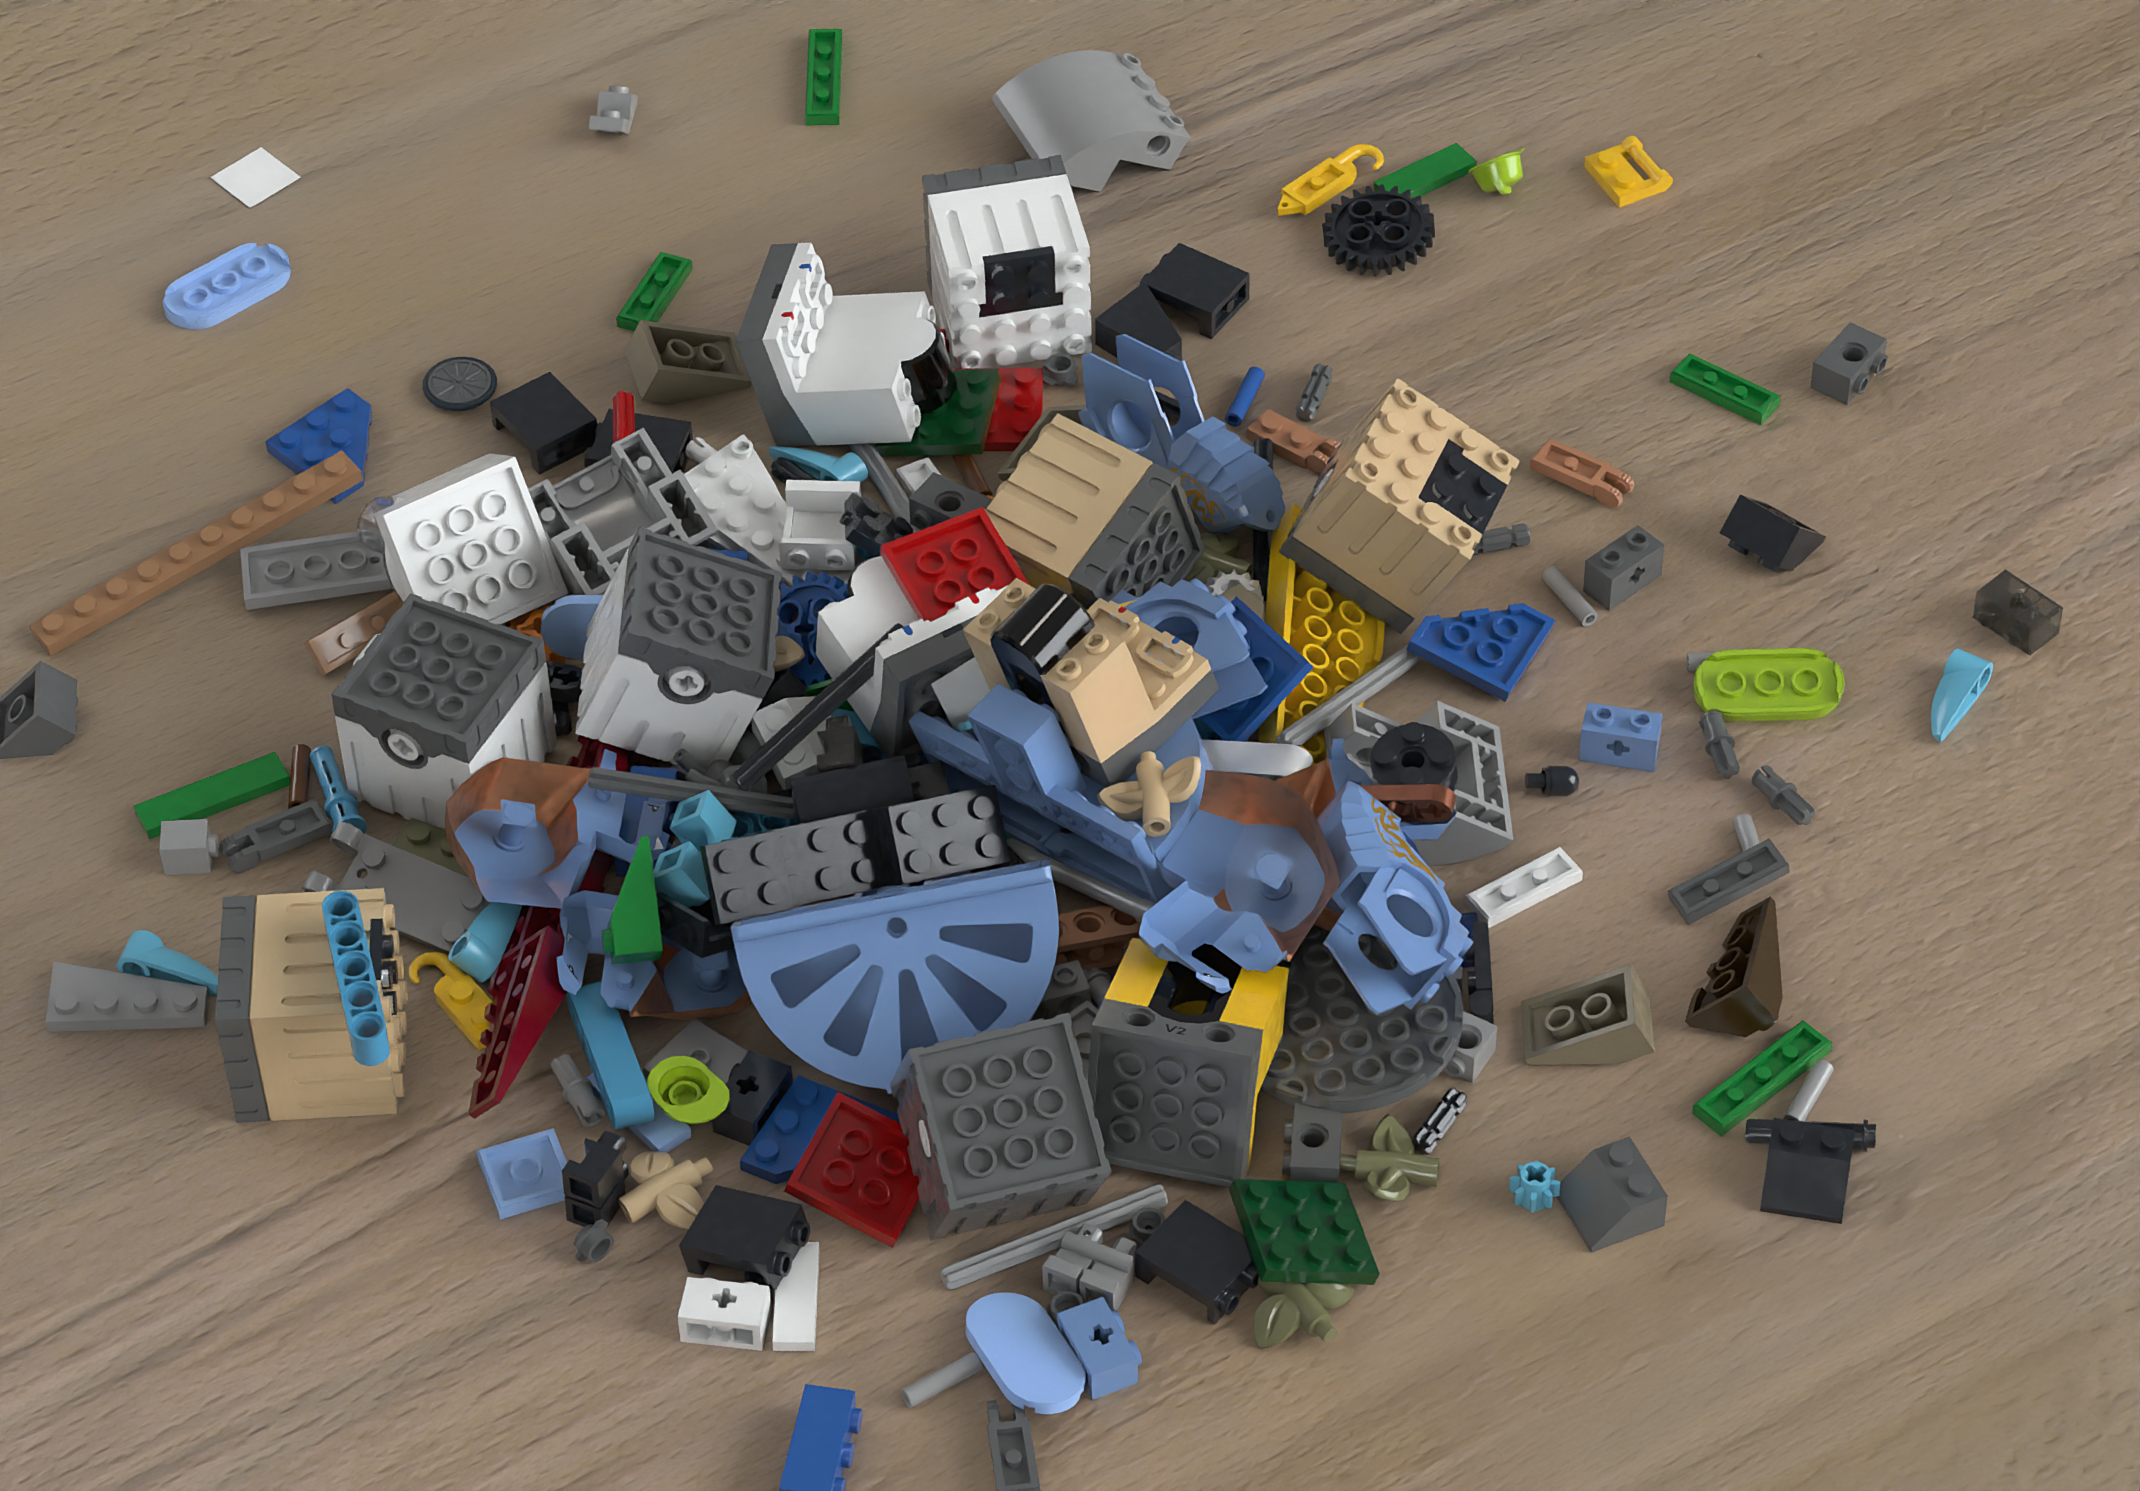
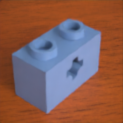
[1579,702,1663,772]
[1057,1297,1142,1400]

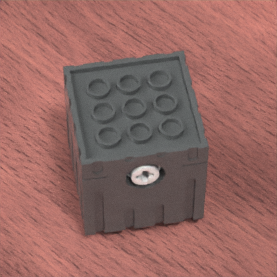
[890,1013,1112,1241]

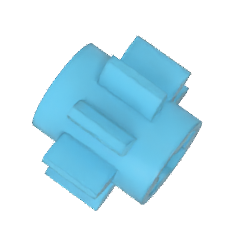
[1509,1160,1561,1213]

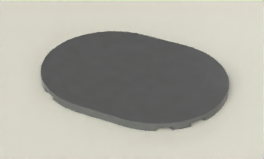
[1202,925,1463,1113]

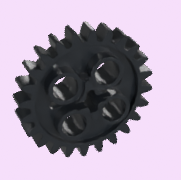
[1322,184,1435,276]

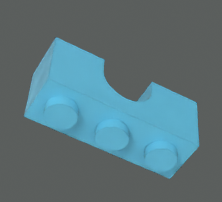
[653,790,737,908]

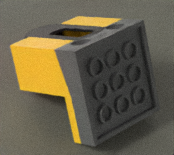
[1088,938,1289,1188]

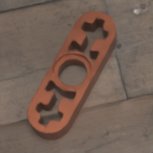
[1359,784,1457,822]

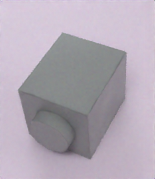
[159,819,219,875]

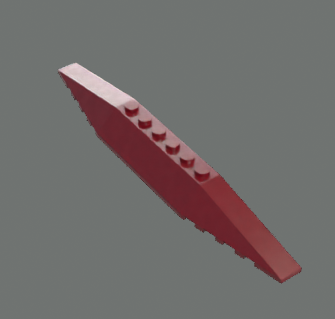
[469,735,629,1119]

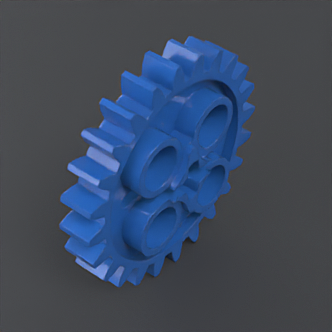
[777,572,854,687]

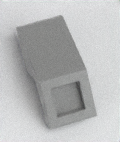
[589,86,638,134]

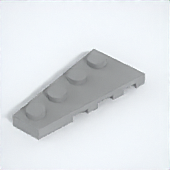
[45,962,209,1032]

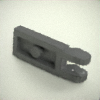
[219,799,332,873]
[986,1400,1040,1491]

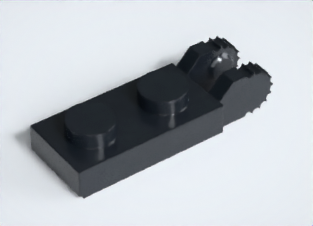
[1466,922,1494,1024]

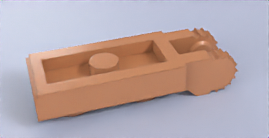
[1247,409,1340,474]
[1530,438,1635,508]

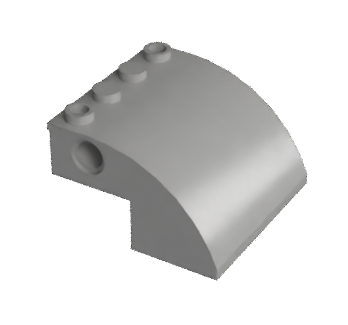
[992,50,1191,192]
[528,428,718,595]
[1324,701,1513,866]

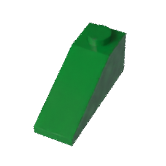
[602,836,663,965]

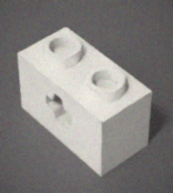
[678,1277,771,1351]

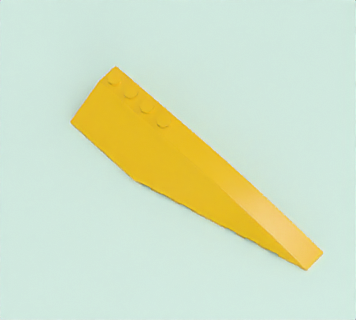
[1259,504,1385,766]

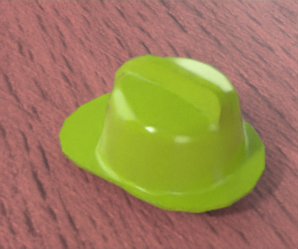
[1468,147,1524,195]
[647,1056,730,1124]

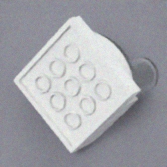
[357,453,568,625]

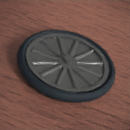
[422,356,497,411]

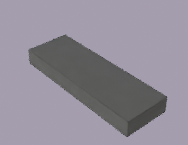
[1668,839,1790,925]

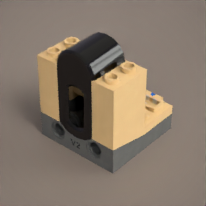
[963,578,1219,788]

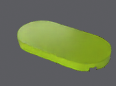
[1693,648,1845,722]

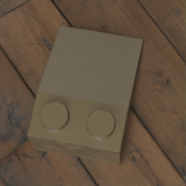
[624,320,752,404]
[1521,964,1655,1065]

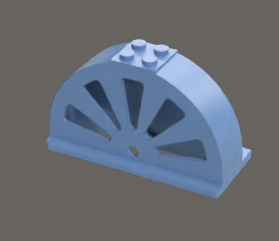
[909,683,1213,903]
[731,859,1059,1099]

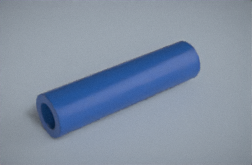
[1225,366,1265,427]

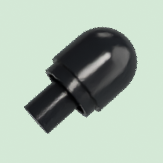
[1525,766,1579,796]

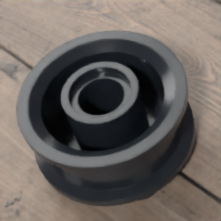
[1370,722,1458,805]

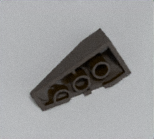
[1685,896,1783,1037]

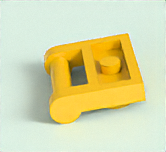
[1584,135,1673,208]

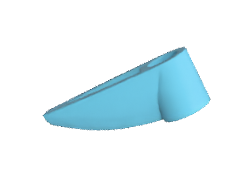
[769,446,868,483]
[1931,648,1993,743]
[448,902,522,983]
[117,930,218,996]

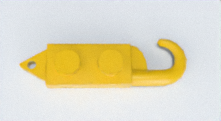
[1277,144,1384,216]
[408,952,493,1050]

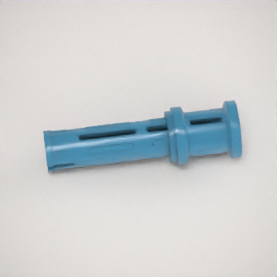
[310,745,367,834]

